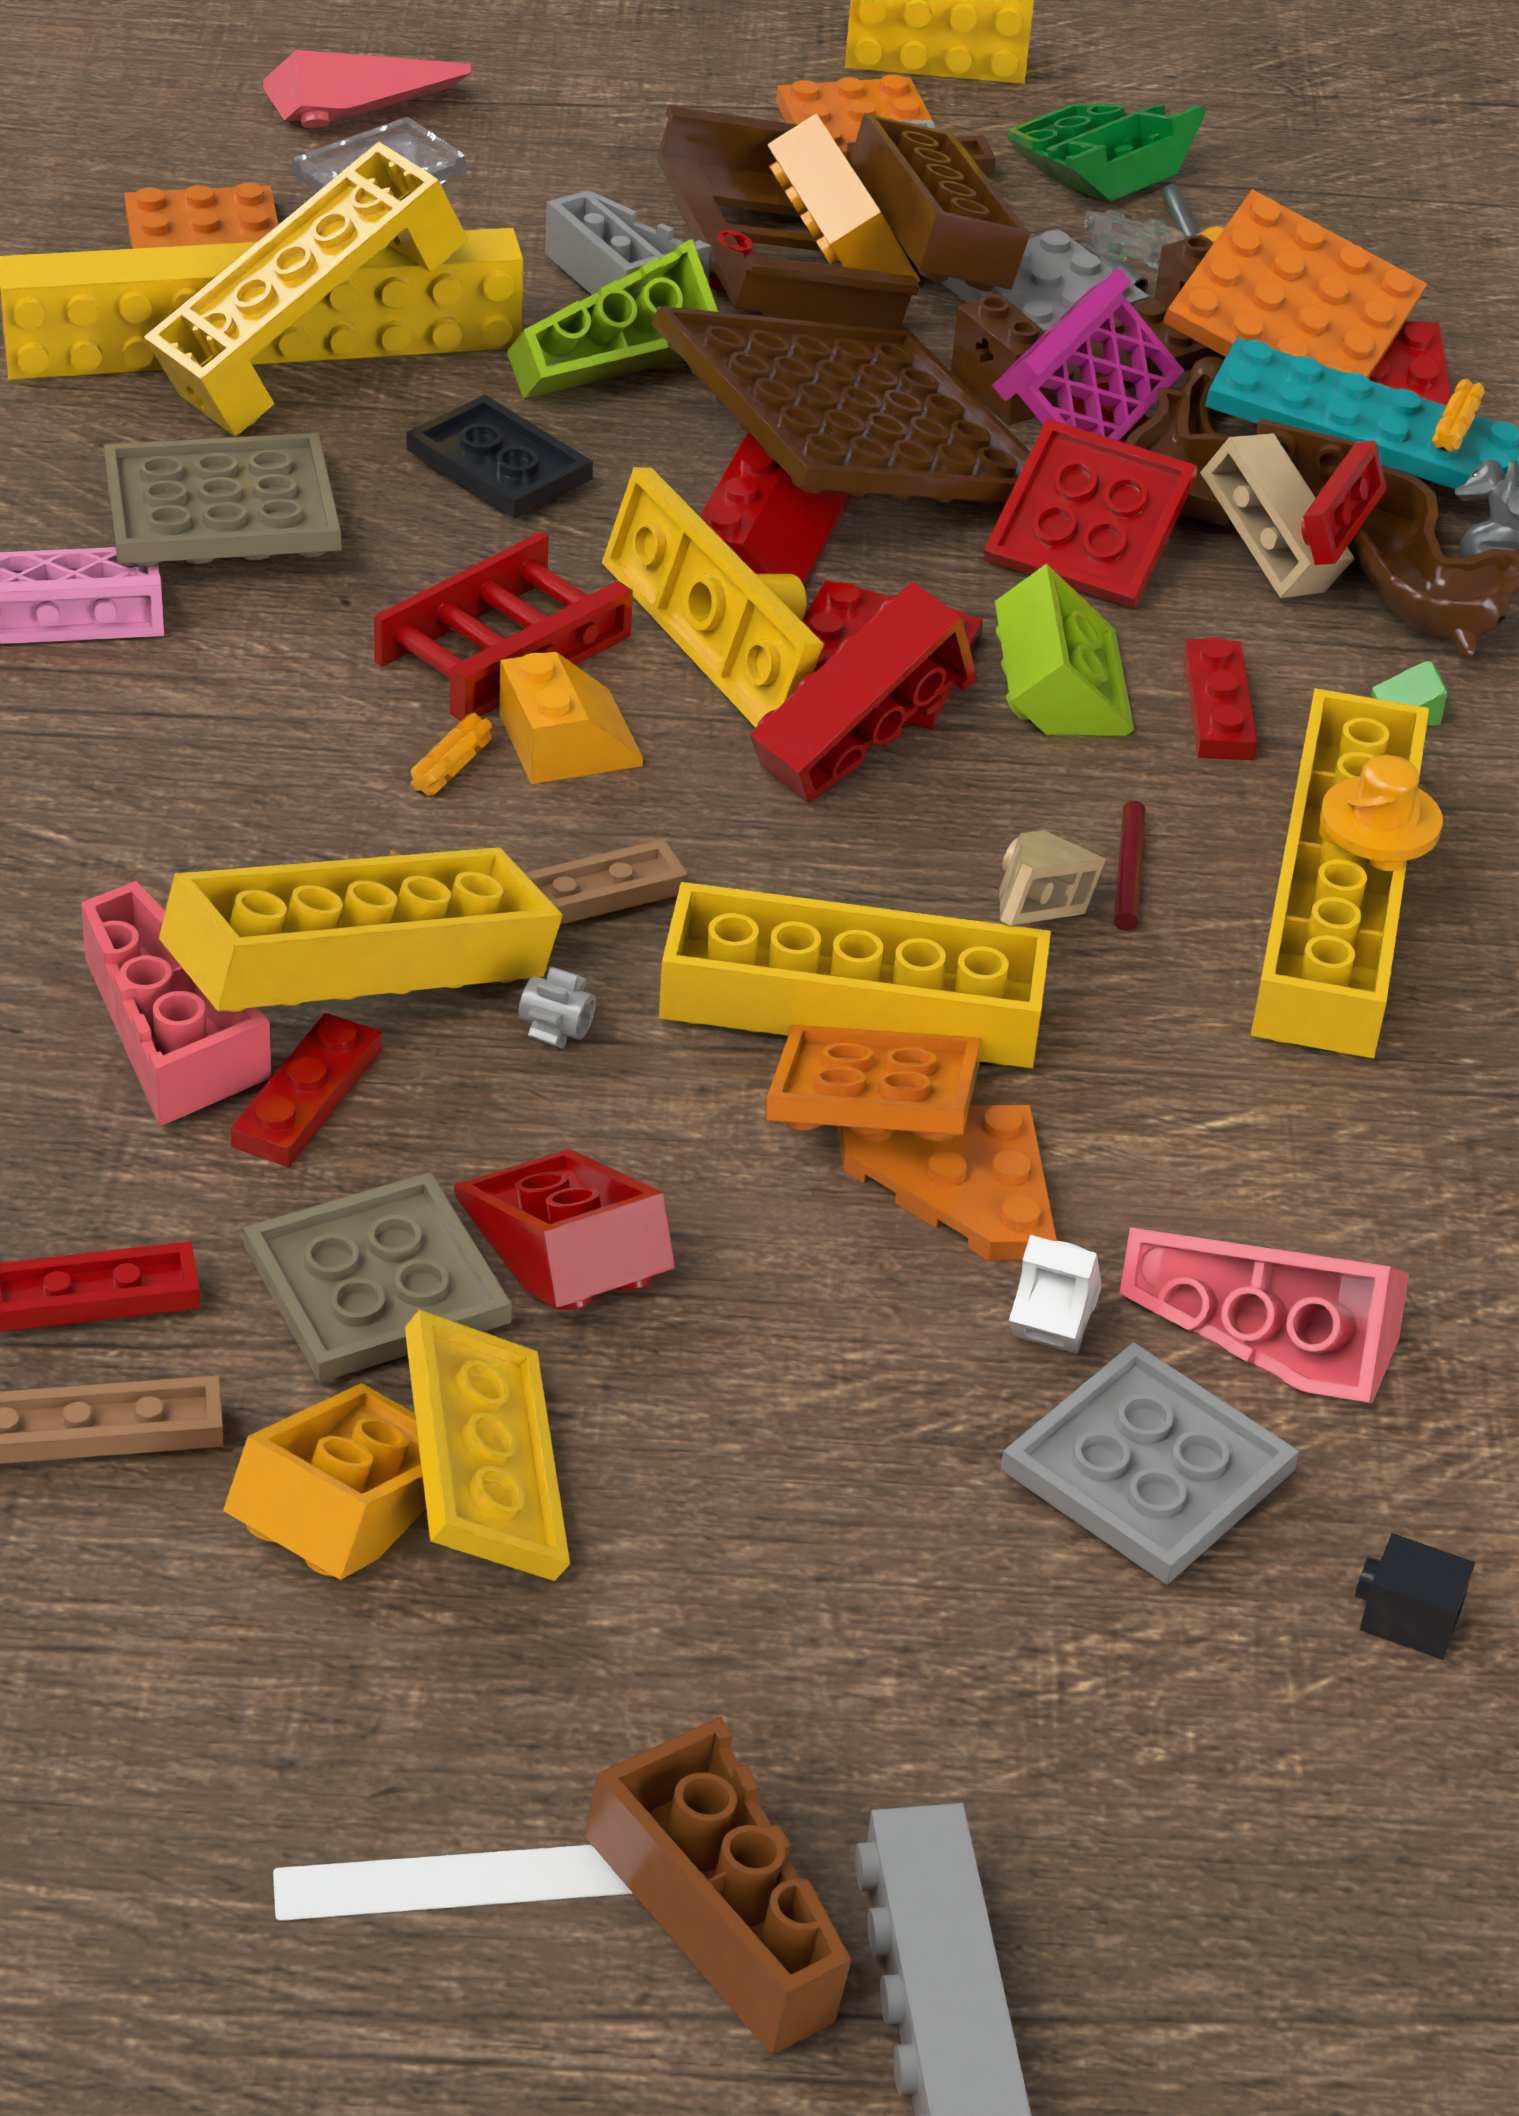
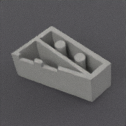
[545,190,711,295]

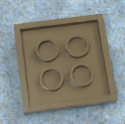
[243,1172,512,1383]

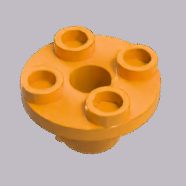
[1319,755,1443,871]

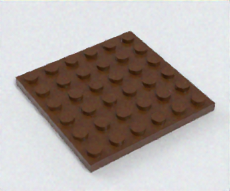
[652,306,1030,506]

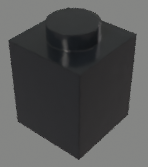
[1355,1533,1476,1660]

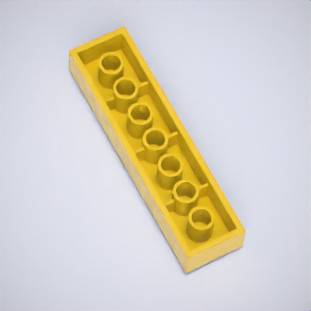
[1250,688,1429,1059]

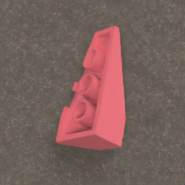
[263,50,471,128]
[1119,1228,1409,1403]

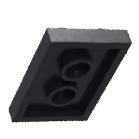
[406,395,593,519]

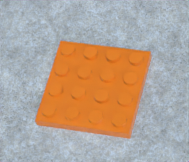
[1162,189,1427,379]

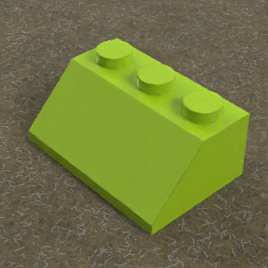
[995,563,1135,736]

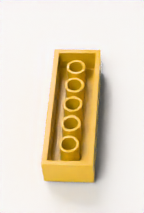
[159,847,563,1012]
[659,882,1051,1069]

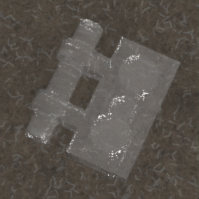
[1084,209,1187,269]

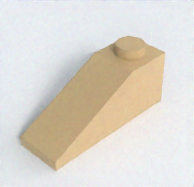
[999,830,1106,926]

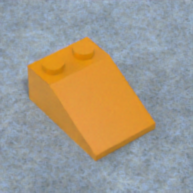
[223,1383,426,1580]

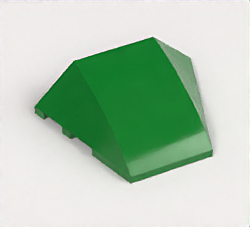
[1007,103,1205,202]

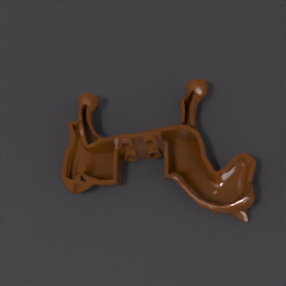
[1125,357,1519,658]

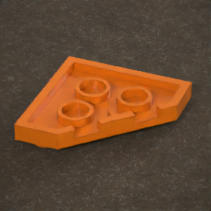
[837,1105,1057,1261]

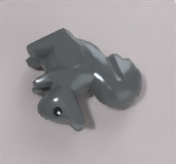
[1454,459,1519,557]

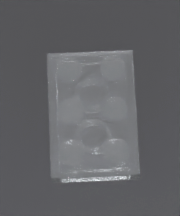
[292,117,466,192]

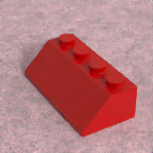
[699,432,852,586]

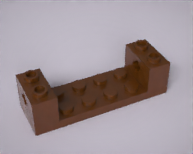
[951,234,1226,426]

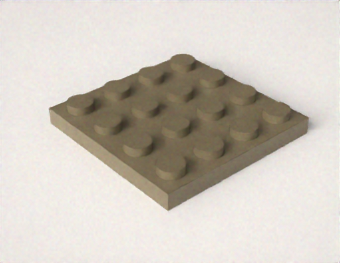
[104,433,341,567]

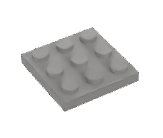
[941,229,1149,331]
[1000,1342,1299,1585]

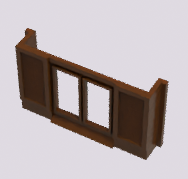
[657,106,920,330]

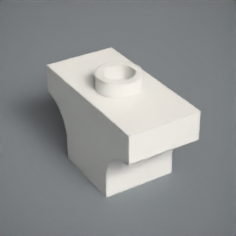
[1009,1235,1102,1354]

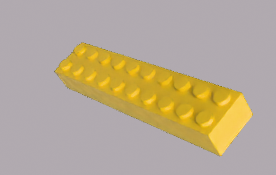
[0,228,523,380]

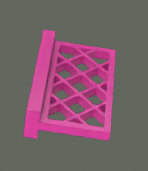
[992,267,1185,441]

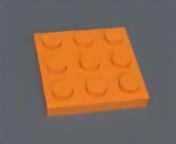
[776,75,937,158]
[124,183,279,249]
[766,1025,981,1140]

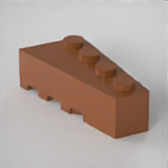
[585,1716,852,2056]

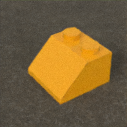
[499,652,643,784]

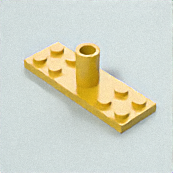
[602,467,824,728]

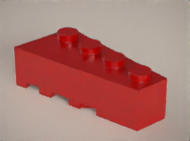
[750,581,977,803]

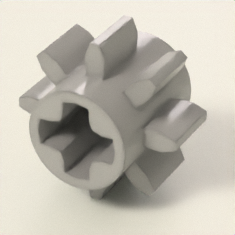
[518,967,596,1049]

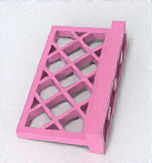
[0,547,164,644]

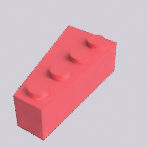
[81,881,272,1127]

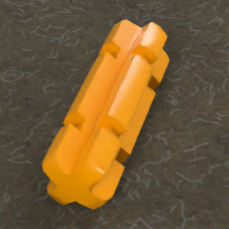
[1432,379,1485,452]
[410,713,492,796]

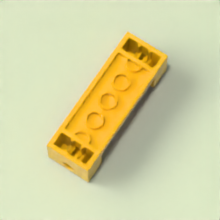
[144,142,468,437]

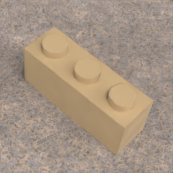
[1200,433,1355,598]

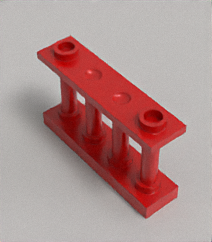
[374,531,633,721]

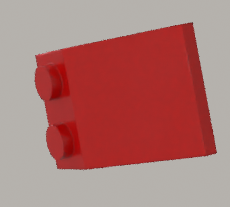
[453,1149,675,1310]

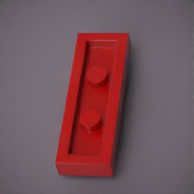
[1301,440,1387,565]
[1183,637,1258,760]
[230,1012,381,1168]
[0,1241,201,1332]

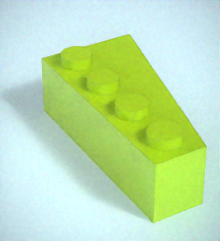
[507,239,718,399]

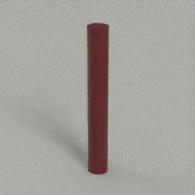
[1114,801,1146,931]

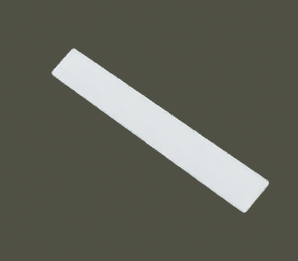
[273,1845,633,1921]

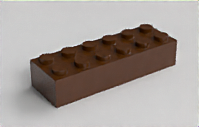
[849,113,1030,292]

